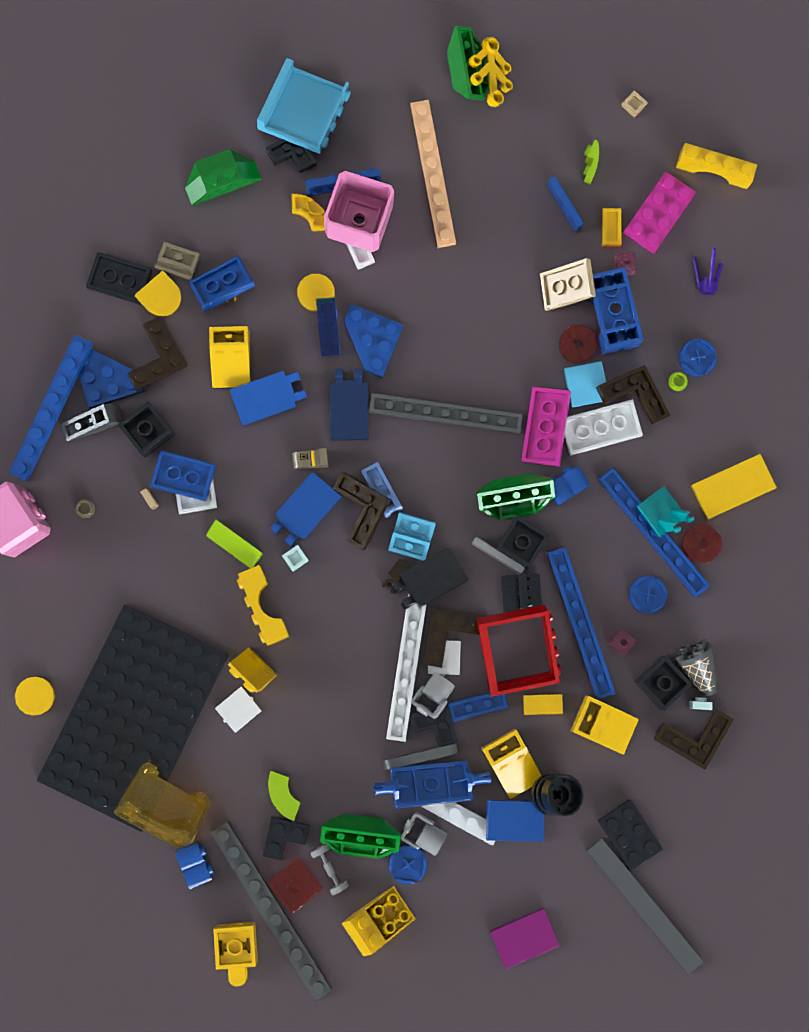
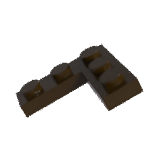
[127,316,188,391]
[596,365,670,424]
[333,472,391,550]
[423,607,488,668]
[654,709,734,770]

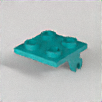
[637,486,694,537]

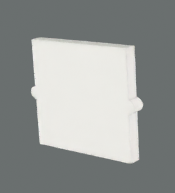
[428,640,461,676]
[215,686,262,733]

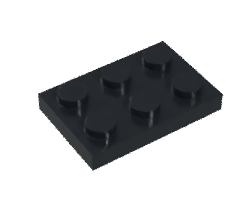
[597,799,663,871]

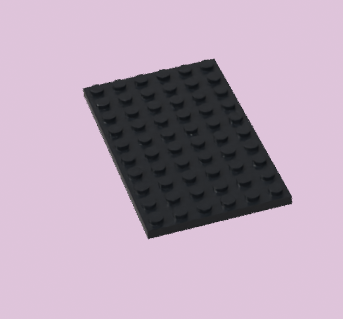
[36,604,229,832]

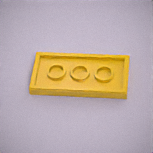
[691,454,777,520]

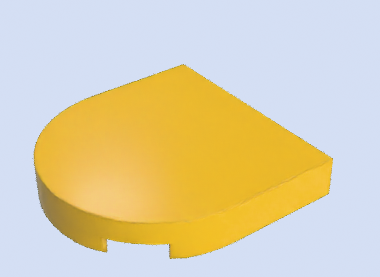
[135,271,181,316]

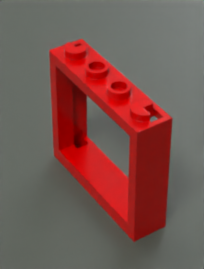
[476,604,562,697]

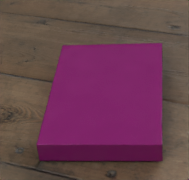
[490,908,560,969]

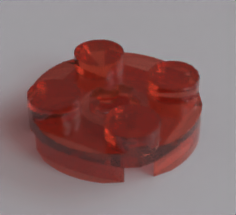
[559,325,597,363]
[682,524,722,563]

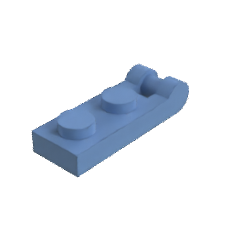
[361,462,403,518]

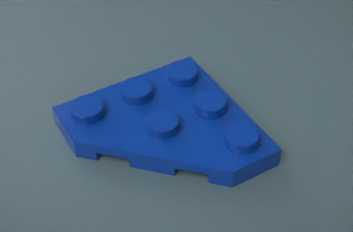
[344,304,404,378]
[79,349,145,409]

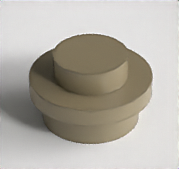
[75,499,95,518]

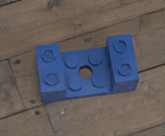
[588,267,644,355]

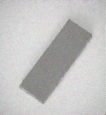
[472,537,525,574]

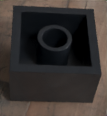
[118,401,175,458]
[496,515,550,570]
[634,656,693,711]

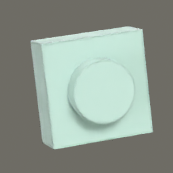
[282,545,309,572]
[689,697,712,710]

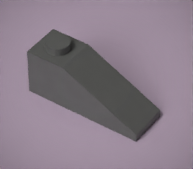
[61,404,123,442]

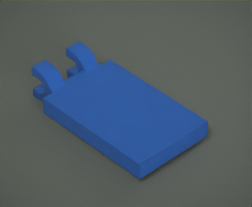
[229,371,307,426]
[270,472,341,547]

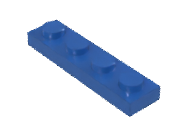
[305,168,381,196]

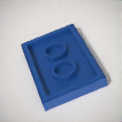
[189,256,255,312]
[150,450,217,502]
[486,800,544,842]

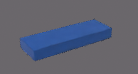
[547,176,584,232]
[448,692,509,722]

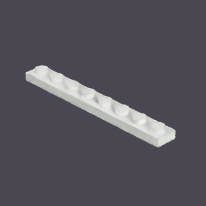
[386,594,426,742]

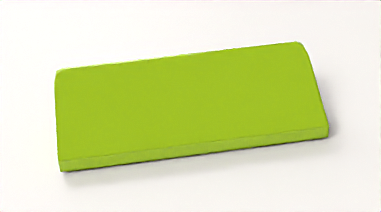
[206,520,263,568]

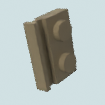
[155,242,200,280]

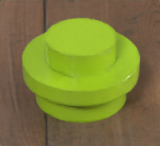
[668,372,688,391]

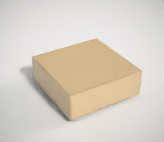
[621,90,648,118]
[140,488,159,510]

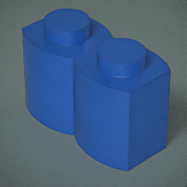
[552,465,591,506]
[175,841,215,889]

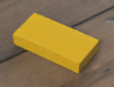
[602,208,622,247]
[523,694,563,715]

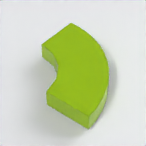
[268,770,301,821]

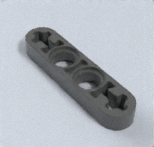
[383,743,459,770]

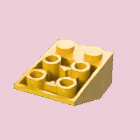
[209,326,251,388]
[228,648,277,693]
[570,695,639,755]
[481,729,541,799]
[342,886,416,956]

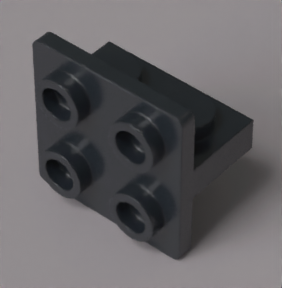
[501,573,542,612]

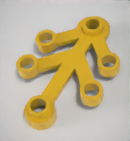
[469,37,513,107]

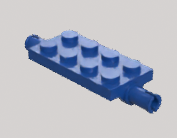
[373,761,491,809]

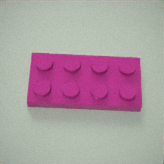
[623,171,696,254]
[521,387,571,467]

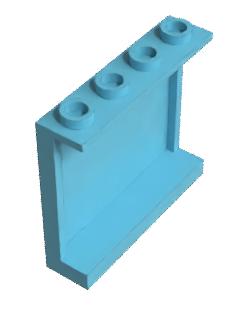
[257,58,351,154]

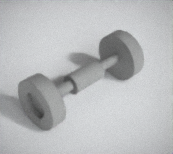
[310,844,349,895]

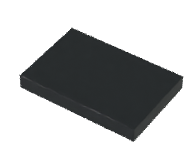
[86,252,152,305]

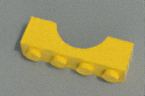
[676,143,758,189]
[237,565,290,646]

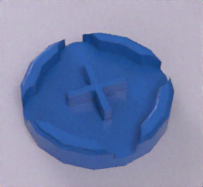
[679,339,717,377]
[629,576,667,614]
[389,844,427,884]

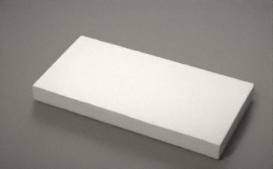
[564,399,643,456]

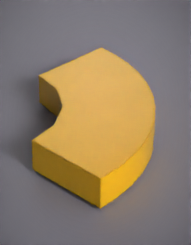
[291,193,325,231]

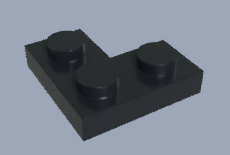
[266,139,317,173]
[410,704,457,747]
[263,817,310,861]

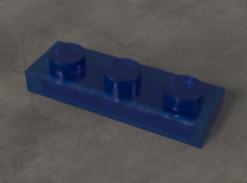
[316,297,340,356]

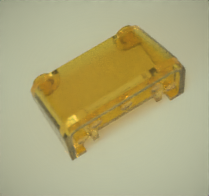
[114,763,212,848]

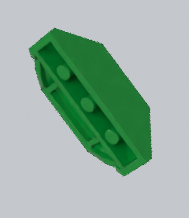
[447,26,490,100]
[185,149,262,206]
[477,473,555,520]
[320,814,401,859]

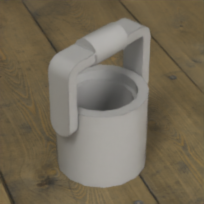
[411,672,455,719]
[401,812,447,856]

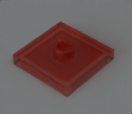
[267,858,323,914]

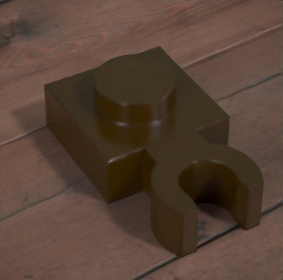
[382,559,411,594]

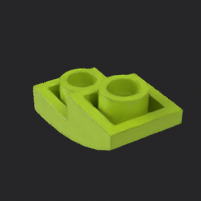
[583,140,599,184]

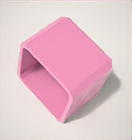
[324,171,394,252]
[0,482,51,558]

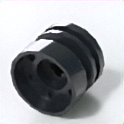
[531,774,584,817]

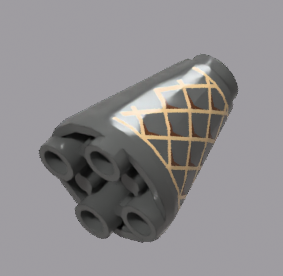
[675,639,718,696]

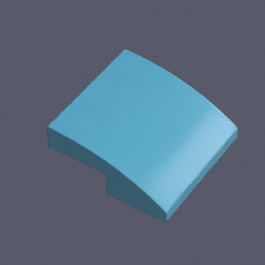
[564,361,606,408]
[388,511,436,561]

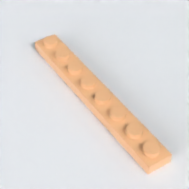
[410,100,456,248]

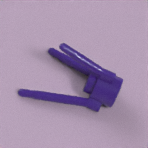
[692,247,723,295]

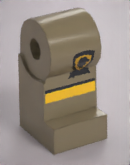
[292,448,329,469]

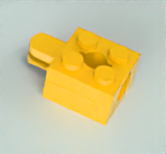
[213,922,258,987]

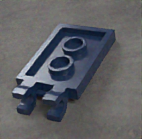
[330,369,368,441]

